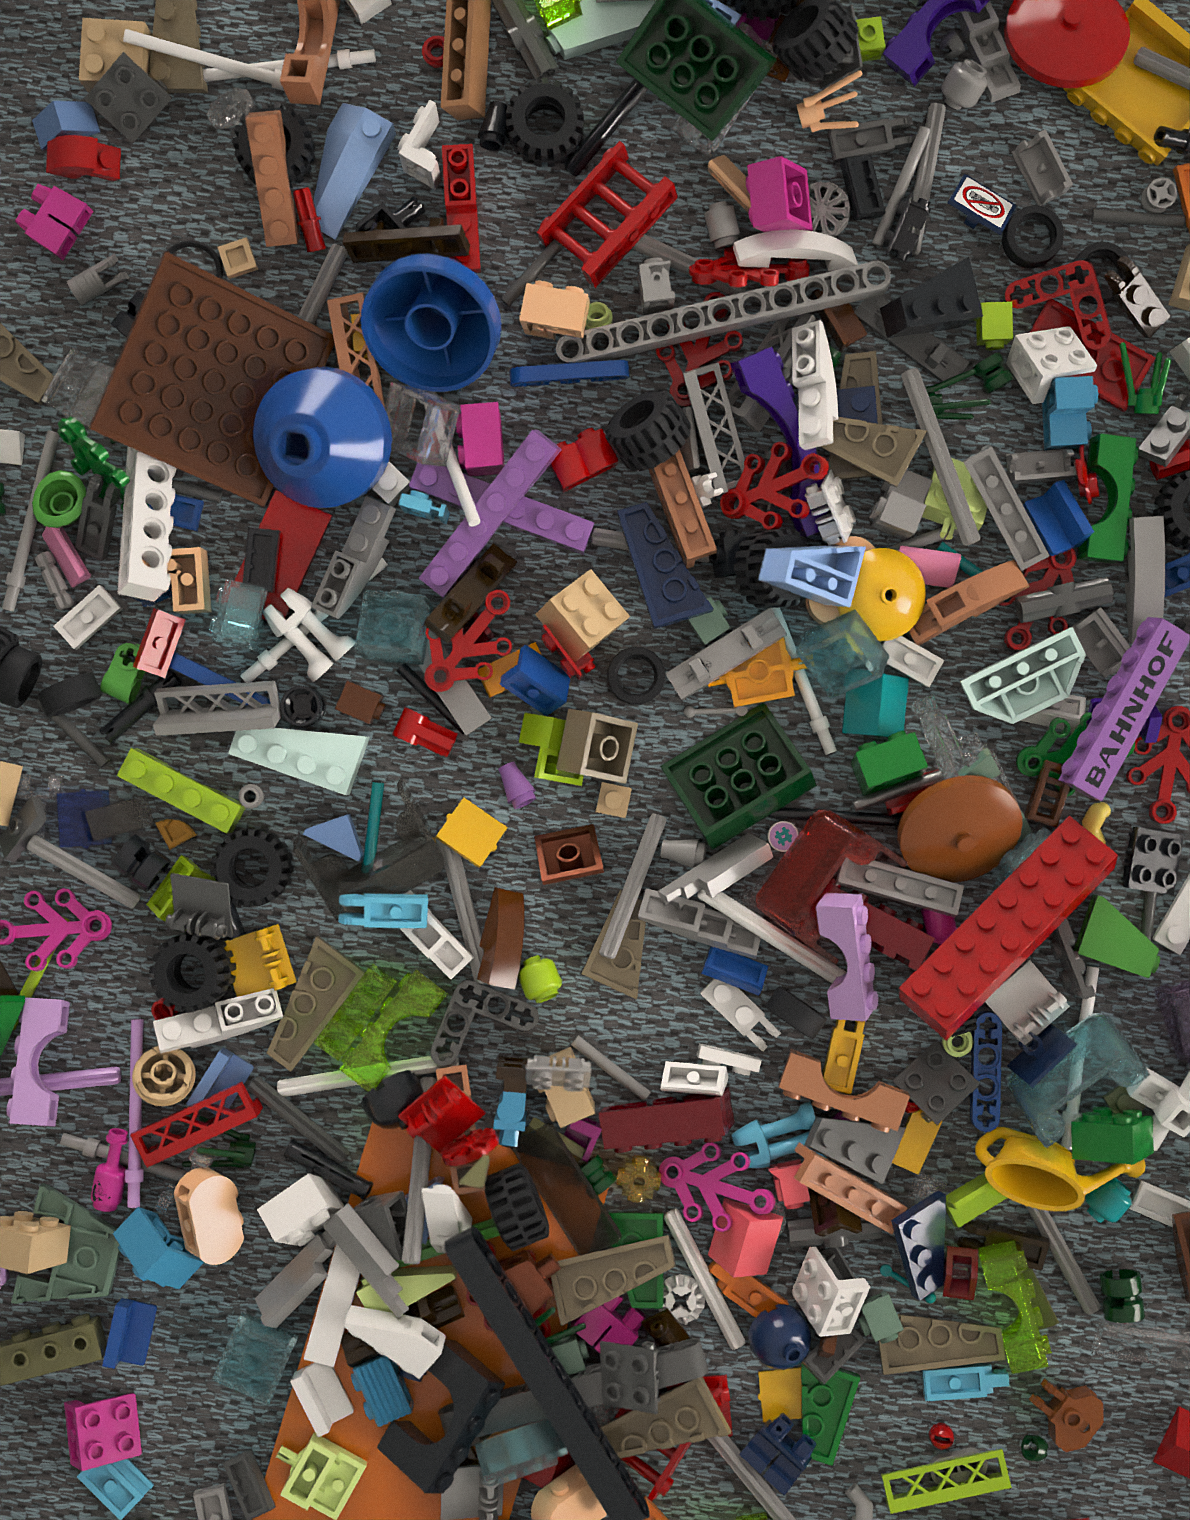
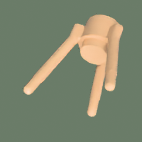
[796,70,862,132]

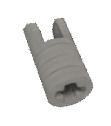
[66,253,129,306]

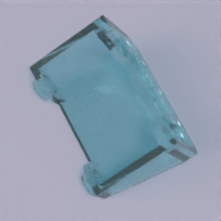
[1008,1013,1150,1148]

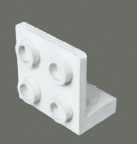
[397,100,441,190]
[1006,326,1097,404]
[792,1247,870,1337]

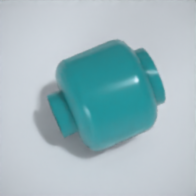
[1085,1178,1132,1223]

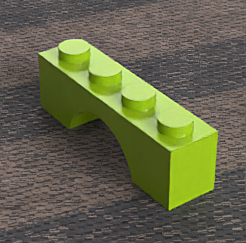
[116,748,246,834]

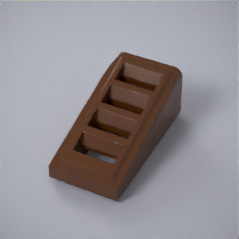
[1024,760,1070,828]

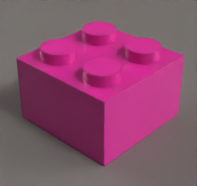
[746,156,813,232]
[455,402,505,476]

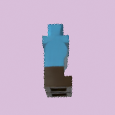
[493,1056,528,1146]

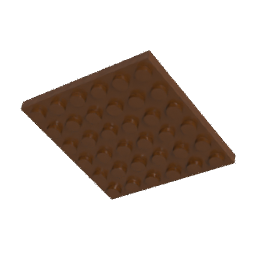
[88,251,335,507]

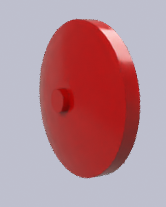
[1004,0,1130,88]

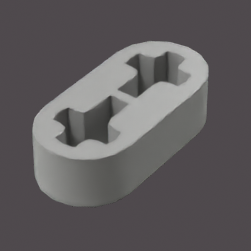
[929,1448,988,1486]

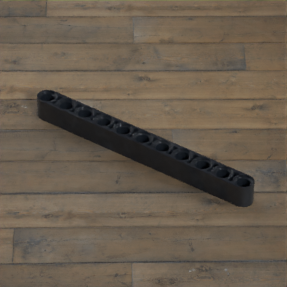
[444,1226,649,1520]

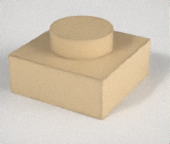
[217,237,258,279]
[596,782,632,818]

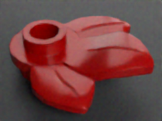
[1074,445,1100,505]

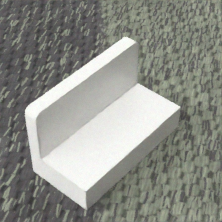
[290,1363,354,1437]

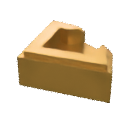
[155,819,198,850]

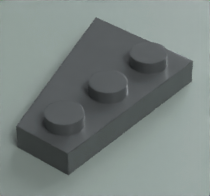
[1050,918,1096,999]
[804,1117,906,1184]

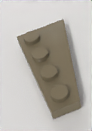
[266,935,366,1072]
[550,1235,676,1326]

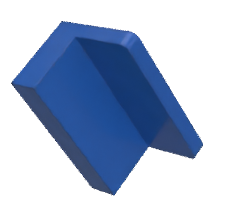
[1023,480,1094,556]
[500,645,570,716]
[102,1298,157,1369]

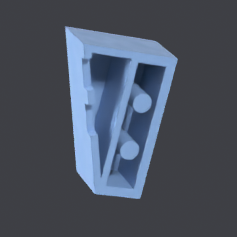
[758,545,866,607]

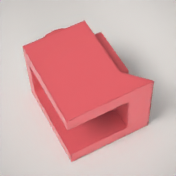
[767,1159,810,1209]

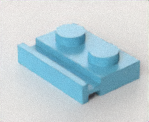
[399,490,450,524]
[77,1459,154,1520]

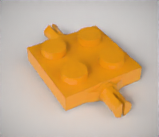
[708,637,812,707]

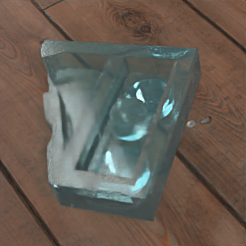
[992,827,1051,892]

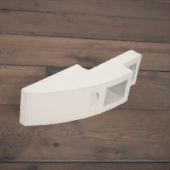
[792,320,838,450]
[366,868,474,979]
[153,988,283,1054]

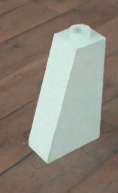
[546,0,656,60]

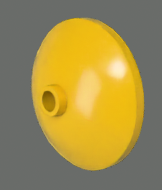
[837,548,926,641]

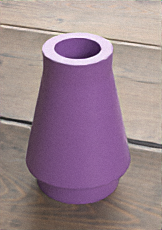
[498,761,536,809]

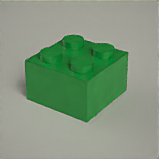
[851,731,928,796]
[1071,1107,1154,1165]

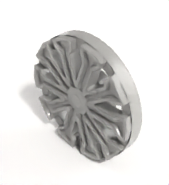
[808,181,851,237]

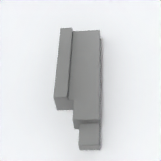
[658,833,773,903]
[324,1203,409,1318]
[255,1231,337,1328]

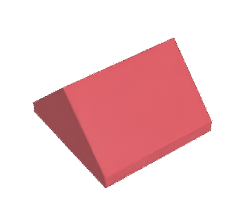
[708,1197,784,1278]

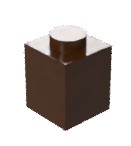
[335,681,386,724]

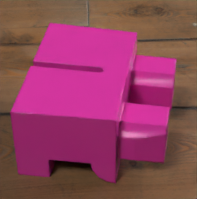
[15,184,93,261]
[571,1295,645,1353]

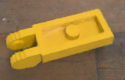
[822,1019,865,1095]

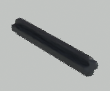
[565,78,649,177]

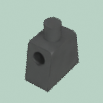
[353,1191,408,1261]

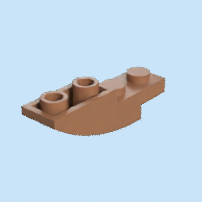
[909,560,1030,646]

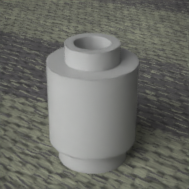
[704,201,740,250]

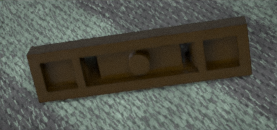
[342,217,470,263]
[423,543,517,644]
[341,1285,465,1368]

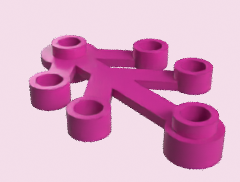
[0,888,112,972]
[659,1143,775,1232]

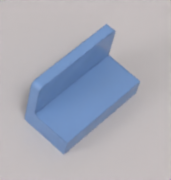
[186,1047,254,1115]

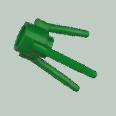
[1120,342,1171,414]

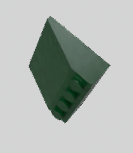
[616,0,777,141]
[660,703,817,850]

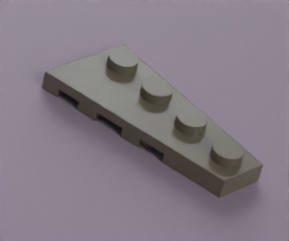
[148,0,208,93]
[0,323,57,405]
[828,351,883,480]
[878,1314,1006,1375]
[600,1377,732,1458]

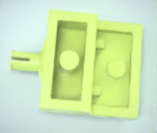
[922,458,987,540]
[275,1432,368,1520]

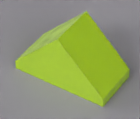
[519,712,566,751]
[534,747,584,786]

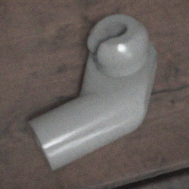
[845,1483,873,1520]

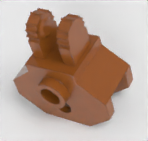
[1029,1378,1104,1452]

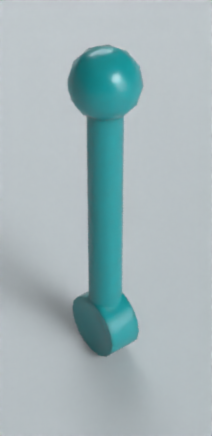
[880,1264,936,1304]

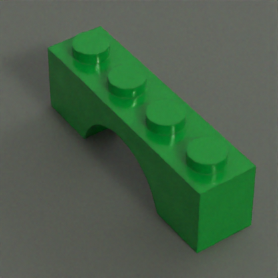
[1077,434,1139,564]

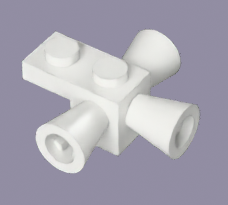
[1126,1067,1190,1151]

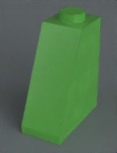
[1073,894,1160,978]

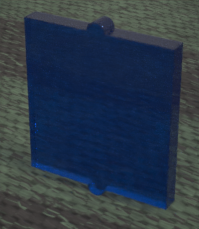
[56,789,112,849]

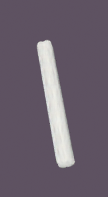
[664,1208,745,1350]

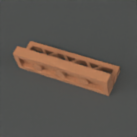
[327,292,386,410]
[648,449,717,569]
[794,1143,908,1234]

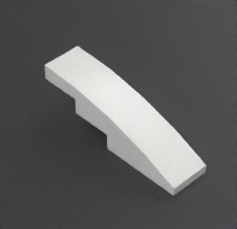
[304,1244,361,1368]

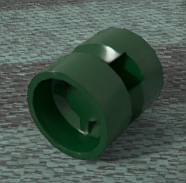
[1100,1269,1145,1323]

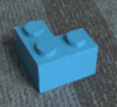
[1042,376,1098,450]
[113,1207,204,1289]

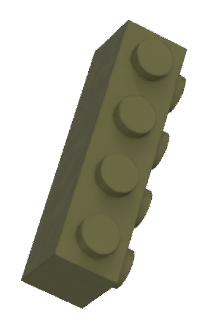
[0,1313,107,1386]

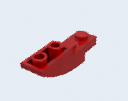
[442,144,481,273]

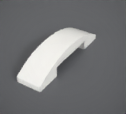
[733,230,858,271]

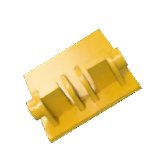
[224,924,297,997]

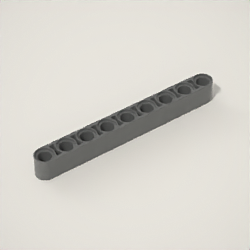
[438,1338,710,1438]

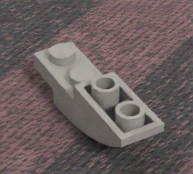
[311,496,396,619]

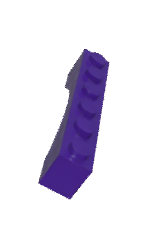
[730,347,834,537]

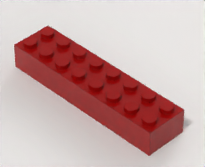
[899,816,1118,1041]

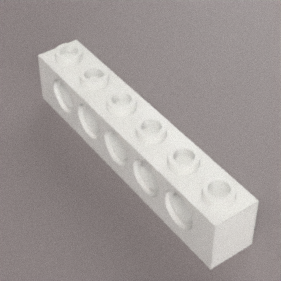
[118,447,177,601]

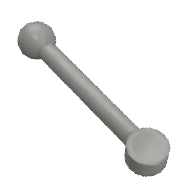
[684,705,748,718]

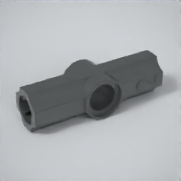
[491,0,558,83]
[1015,576,1114,623]
[786,1216,882,1248]

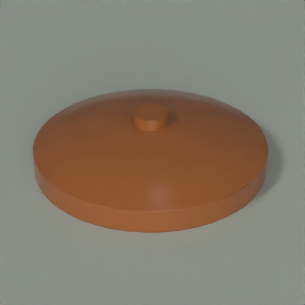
[897,775,1022,883]

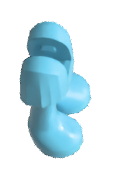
[731,1101,827,1168]

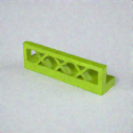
[881,1448,1012,1514]

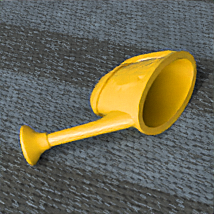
[975,1127,1146,1211]

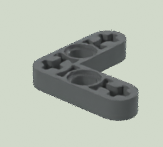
[430,980,539,1067]

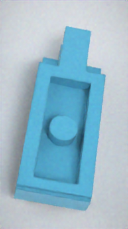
[922,1363,1009,1401]

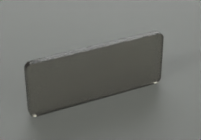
[511,1123,622,1256]

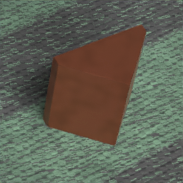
[534,824,604,885]

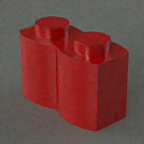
[550,427,619,492]

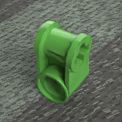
[100,643,146,704]

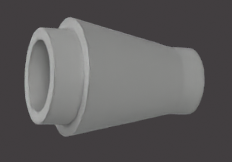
[661,839,707,868]

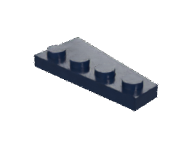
[617,502,714,629]

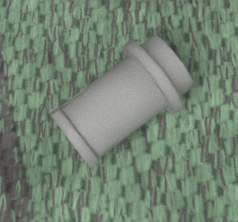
[238,784,265,809]

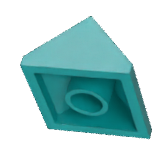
[842,672,909,737]

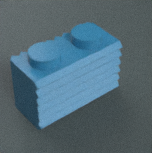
[351,1355,414,1427]

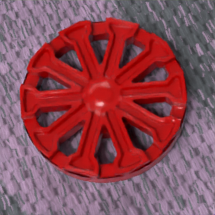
[441,1128,499,1166]

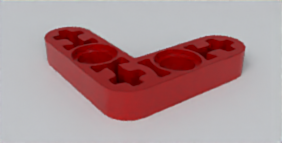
[1005,260,1111,350]

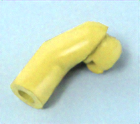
[1082,802,1111,844]

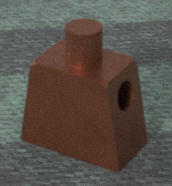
[500,1251,561,1315]

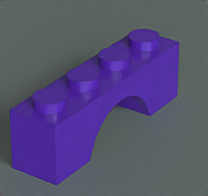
[882,0,990,87]

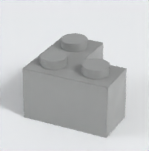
[869,470,933,541]

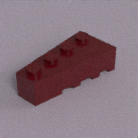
[800,875,935,971]
[598,1087,735,1153]

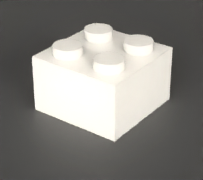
[257,1173,344,1247]

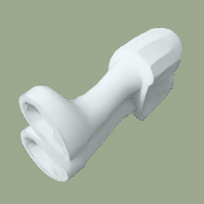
[263,588,356,683]

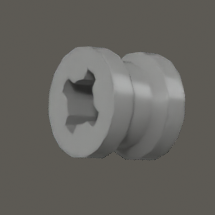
[1141,177,1177,213]

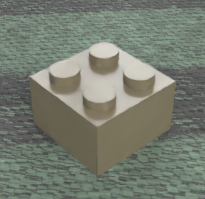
[556,709,638,784]

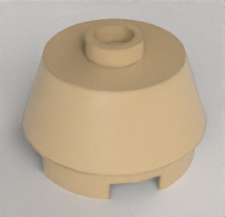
[132,1046,196,1106]

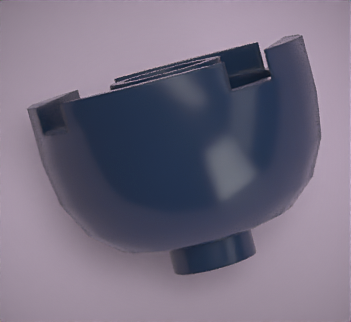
[748,1304,811,1370]

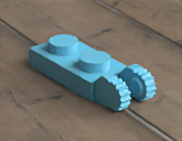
[338,894,428,928]

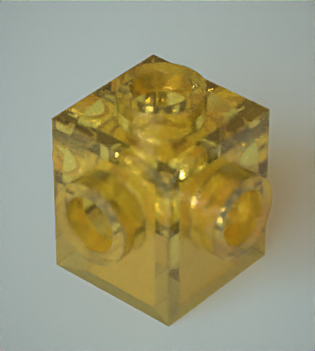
[616,1155,661,1203]

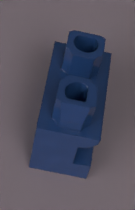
[739,1413,816,1496]

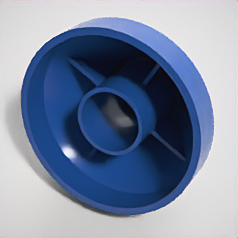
[361,254,501,392]
[253,367,392,508]

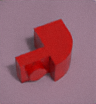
[46,135,121,181]

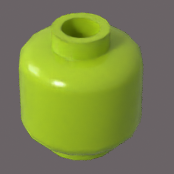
[517,955,562,1004]

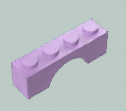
[816,893,878,1021]
[7,997,70,1127]

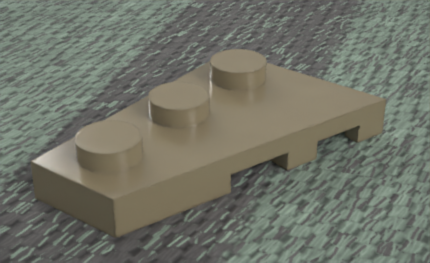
[819,417,927,488]
[581,890,646,999]

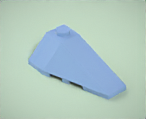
[313,103,396,240]

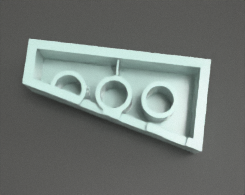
[228,728,370,795]

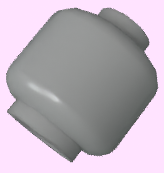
[941,59,988,110]

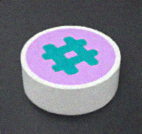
[767,821,799,852]

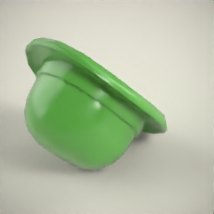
[32,470,86,528]

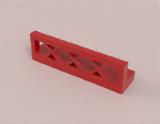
[130,1082,263,1168]

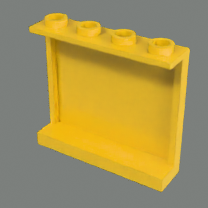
[1063,0,1190,166]

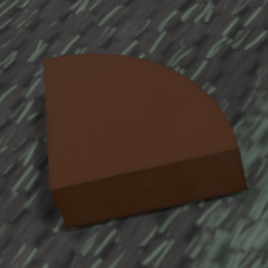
[817,1335,838,1358]

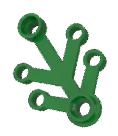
[58,416,149,511]
[1016,712,1135,796]

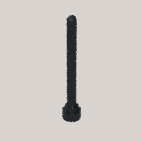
[768,807,904,830]

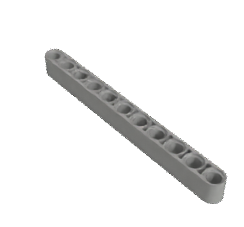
[556,261,891,363]

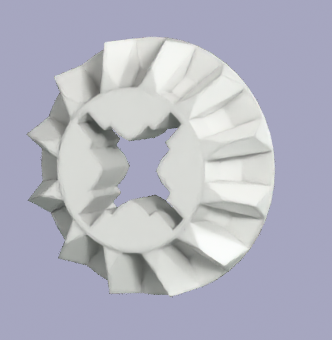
[658,1275,705,1325]

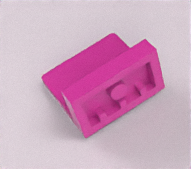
[64,1393,142,1471]

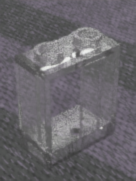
[385,382,461,467]

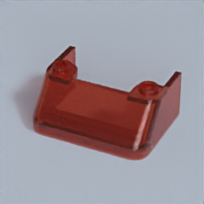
[756,809,908,965]

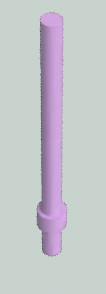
[125,1019,144,1208]

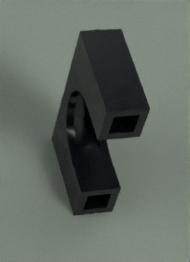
[377,1339,506,1493]

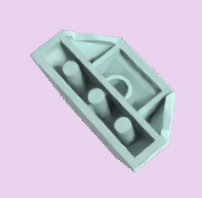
[960,627,1086,724]

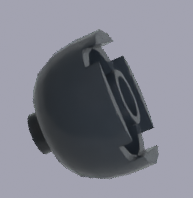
[361,1070,424,1130]

